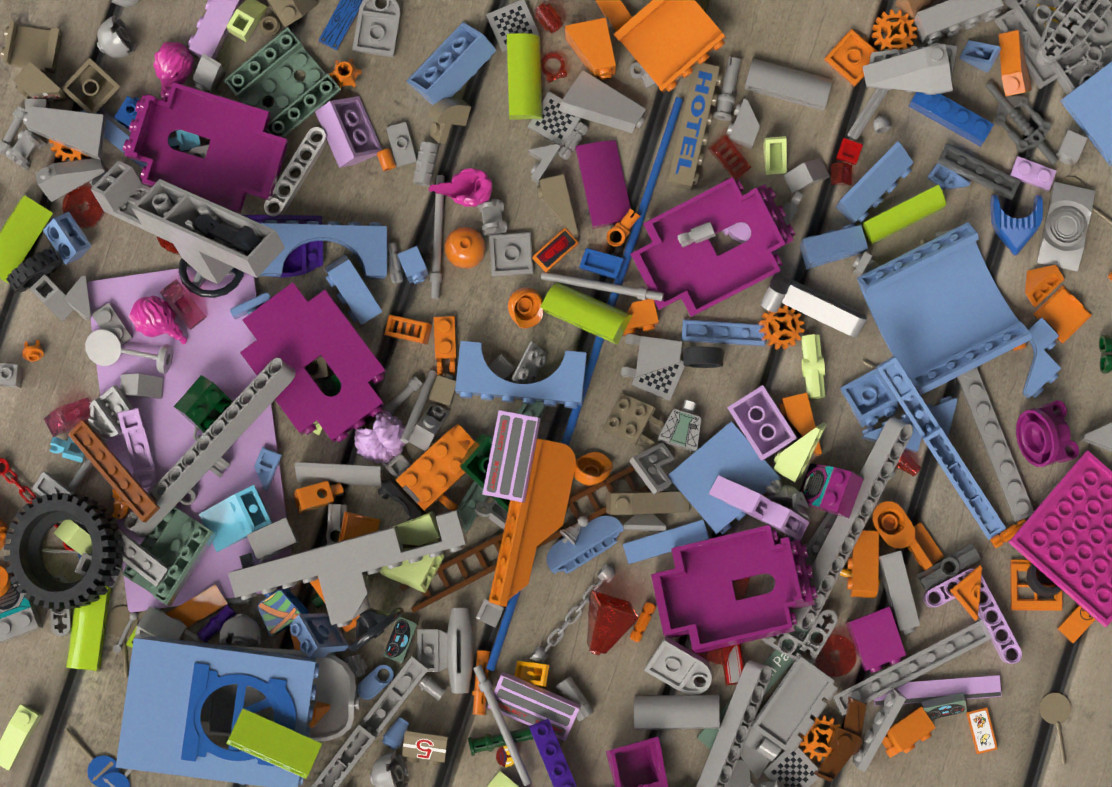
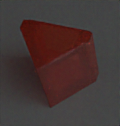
[830,162,852,186]

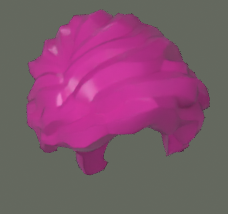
[153,42,194,102]
[428,168,493,207]
[129,296,187,345]

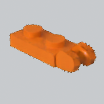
[434,316,456,375]

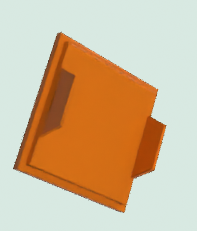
[1033,286,1092,344]
[339,511,380,542]

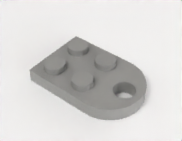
[352,0,400,58]
[644,636,713,695]

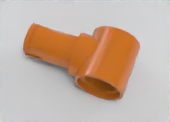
[606,209,641,247]

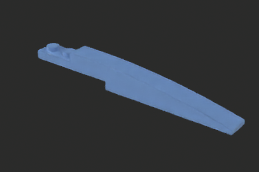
[876,356,1006,540]

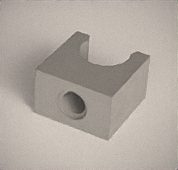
[247,518,300,562]

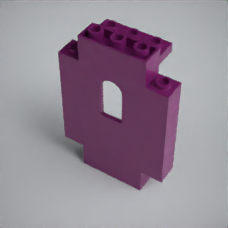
[123,82,289,214]
[631,177,796,317]
[240,282,387,443]
[651,525,818,654]

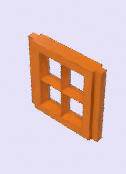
[1010,560,1062,611]

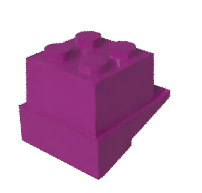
[606,737,668,787]

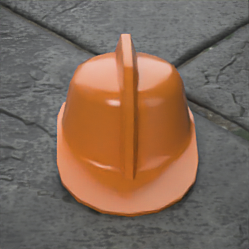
[872,501,915,549]

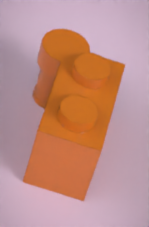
[882,706,936,758]

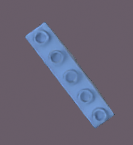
[861,396,957,453]

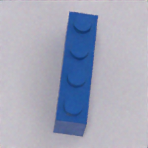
[908,92,994,147]

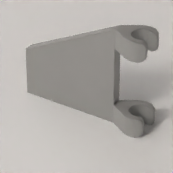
[621,334,682,378]

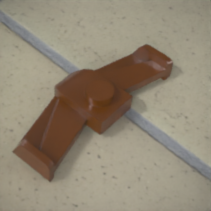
[814,696,867,782]

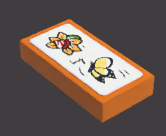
[966,708,998,754]

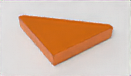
[949,565,982,621]

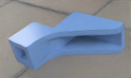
[1023,318,1061,399]

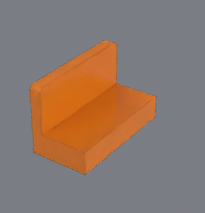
[907,523,944,571]

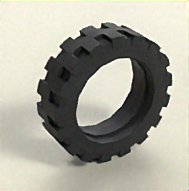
[6,248,62,293]

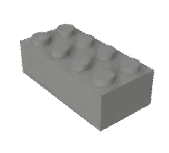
[913,0,1004,45]

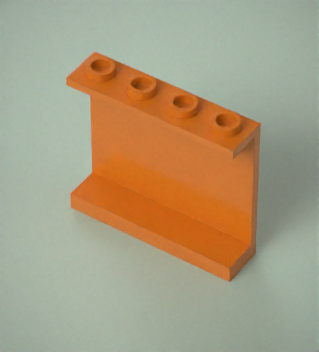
[613,0,727,92]

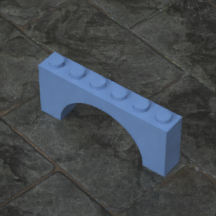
[260,220,387,279]
[455,341,587,408]

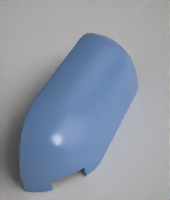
[547,516,623,574]

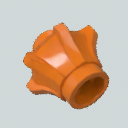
[329,58,362,88]

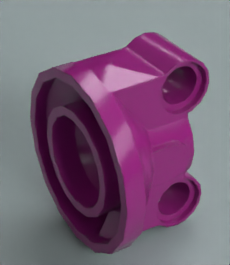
[1016,400,1080,467]

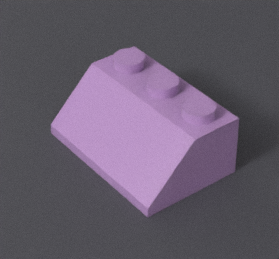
[315,96,382,168]
[727,385,797,461]

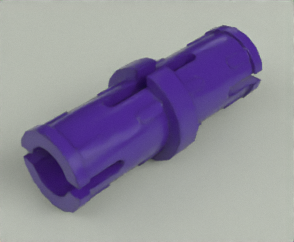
[197,604,236,643]

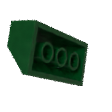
[459,434,510,512]

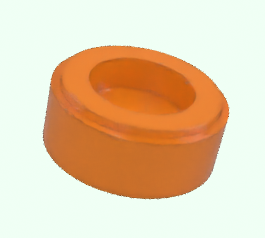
[438,494,458,511]

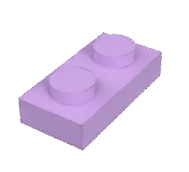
[1010,156,1056,191]

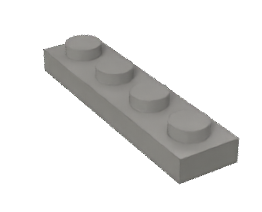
[852,688,906,772]

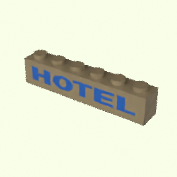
[667,63,722,190]

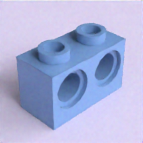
[43,212,92,265]
[397,246,428,284]

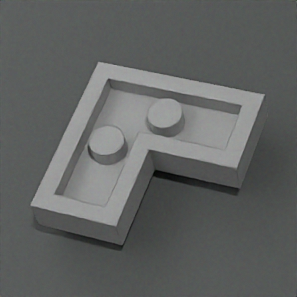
[629,442,675,495]

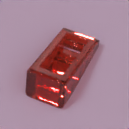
[708,135,751,180]

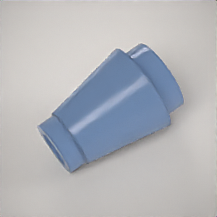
[382,717,409,751]

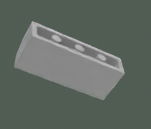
[744,58,833,111]
[634,695,720,730]

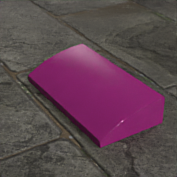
[575,140,632,229]

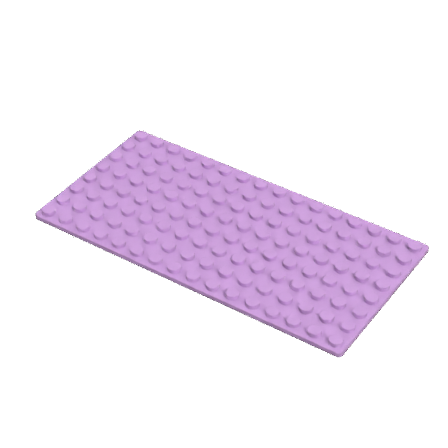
[87,267,296,612]

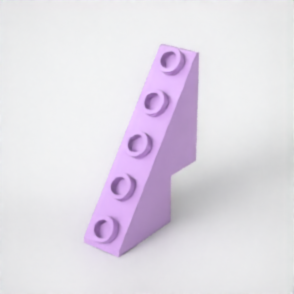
[709,475,809,540]

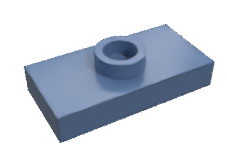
[230,292,271,319]

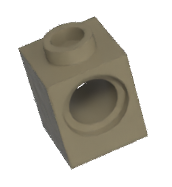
[305,357,330,382]
[429,374,456,408]

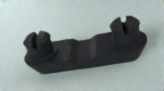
[378,478,427,521]

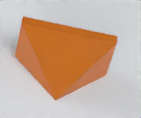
[1025,265,1065,308]

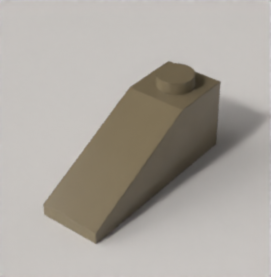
[536,174,578,238]

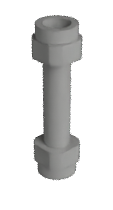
[0,106,25,156]
[381,376,423,415]

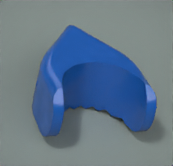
[990,195,1043,256]

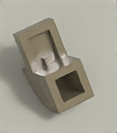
[428,98,471,144]

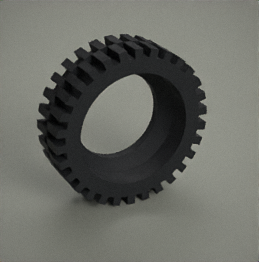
[4,493,123,609]

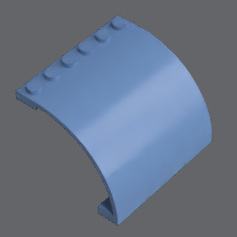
[857,222,1032,395]

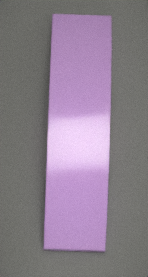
[117,408,158,492]

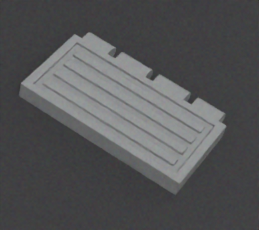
[751,656,838,752]

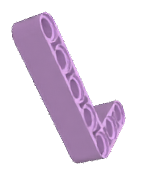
[923,569,1022,664]

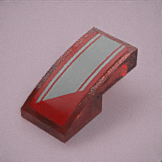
[720,644,744,686]

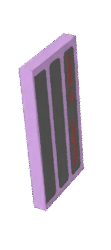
[483,410,541,502]
[488,671,581,741]

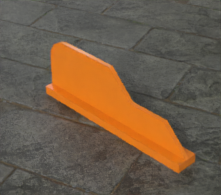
[489,438,576,607]

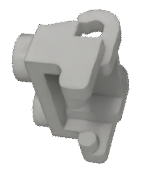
[6,129,46,171]
[477,199,507,237]

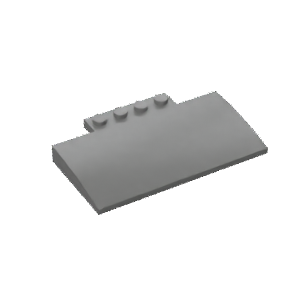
[995,0,1112,95]

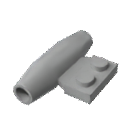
[417,608,473,693]

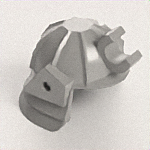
[766,480,809,521]

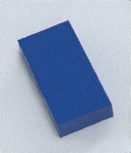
[579,248,626,280]

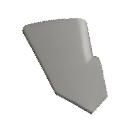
[740,727,782,778]

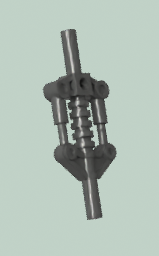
[986,81,1059,165]

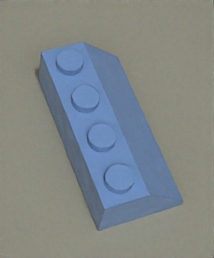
[407,22,496,105]
[836,141,913,224]

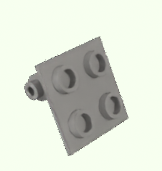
[512,341,547,384]

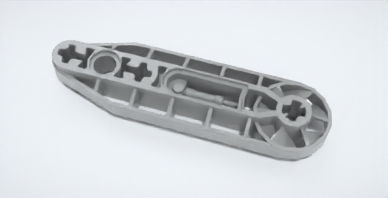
[1035,0,1112,67]

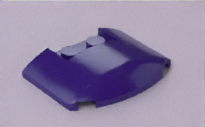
[242,215,323,278]

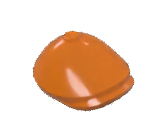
[508,287,543,329]
[574,452,613,486]

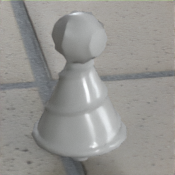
[560,516,589,545]

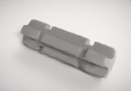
[558,122,588,160]
[387,243,403,284]

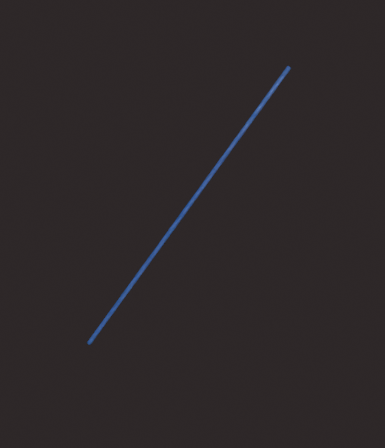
[486,97,684,671]

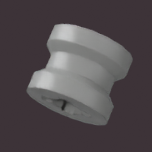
[209,457,231,478]

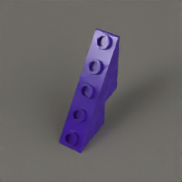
[529,718,577,787]

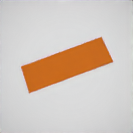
[166,584,228,628]

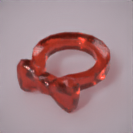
[541,53,567,83]

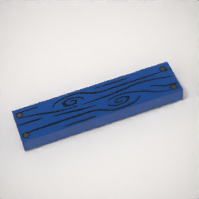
[319,0,363,51]

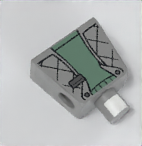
[658,400,701,453]

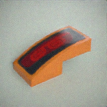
[532,228,579,273]

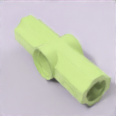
[801,334,825,399]

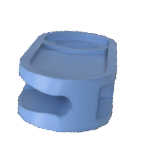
[357,665,394,700]

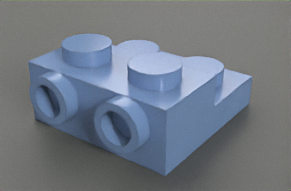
[840,368,899,427]
[290,613,349,658]

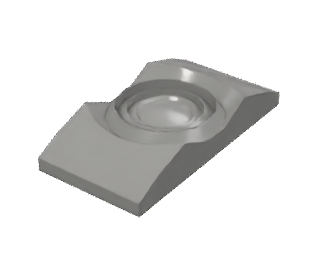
[1036,182,1095,272]

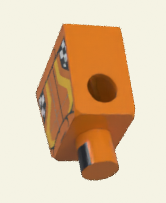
[293,481,344,515]

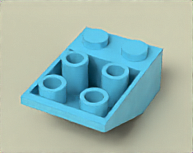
[199,485,273,552]

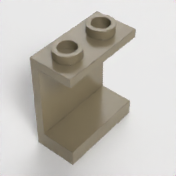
[1,21,63,73]

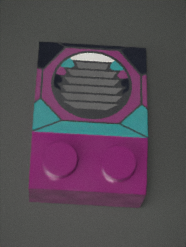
[800,463,864,519]

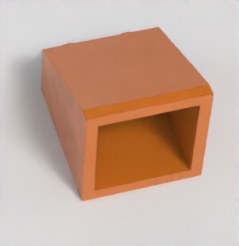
[565,18,616,81]

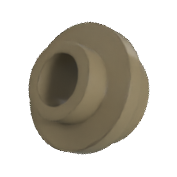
[259,16,280,36]

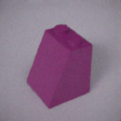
[845,607,906,673]

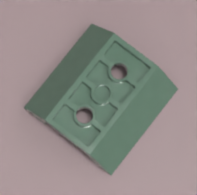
[224,27,341,138]
[122,507,217,606]

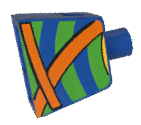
[258,588,309,636]

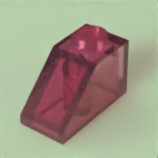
[160,279,206,330]
[44,398,91,437]

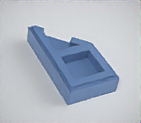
[927,163,970,190]
[254,447,282,491]

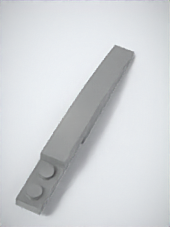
[311,656,429,787]

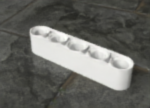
[264,127,327,216]

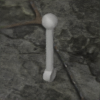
[113,612,138,653]

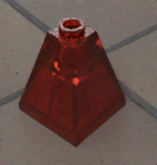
[587,590,638,655]

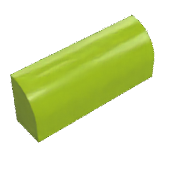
[507,33,543,120]
[862,184,946,246]
[0,195,53,283]
[540,283,632,345]
[66,586,111,671]
[226,708,322,779]

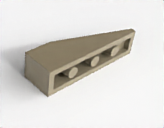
[606,491,689,515]

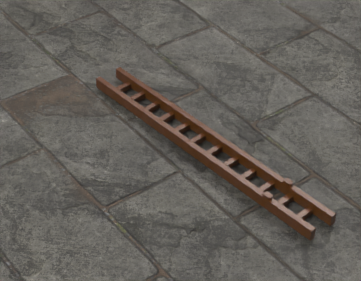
[400,466,650,613]

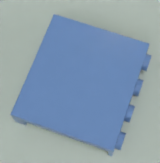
[1060,62,1112,166]
[667,421,781,535]

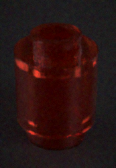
[534,3,564,34]

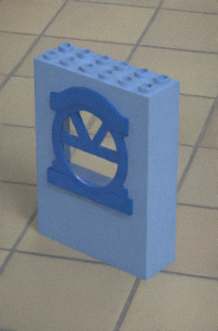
[116,634,319,787]

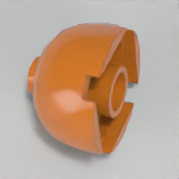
[444,227,486,269]

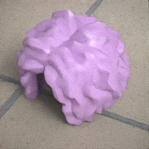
[355,410,406,463]

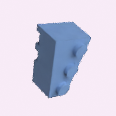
[799,224,868,270]
[324,255,382,325]

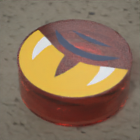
[496,746,514,767]

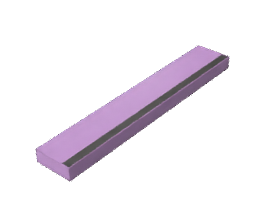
[874,675,1002,706]

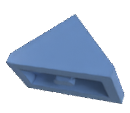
[960,40,1001,73]

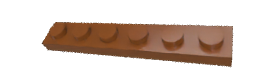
[68,420,160,523]

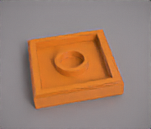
[824,29,878,87]

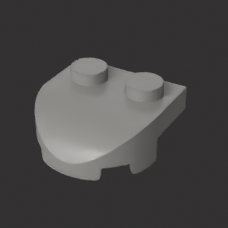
[88,385,134,437]

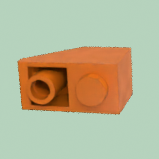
[623,299,659,336]

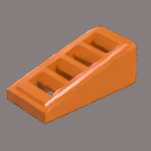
[384,315,432,345]

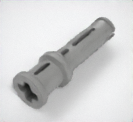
[713,57,741,121]

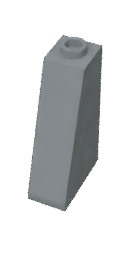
[559,70,646,133]
[23,106,107,160]
[878,551,920,634]

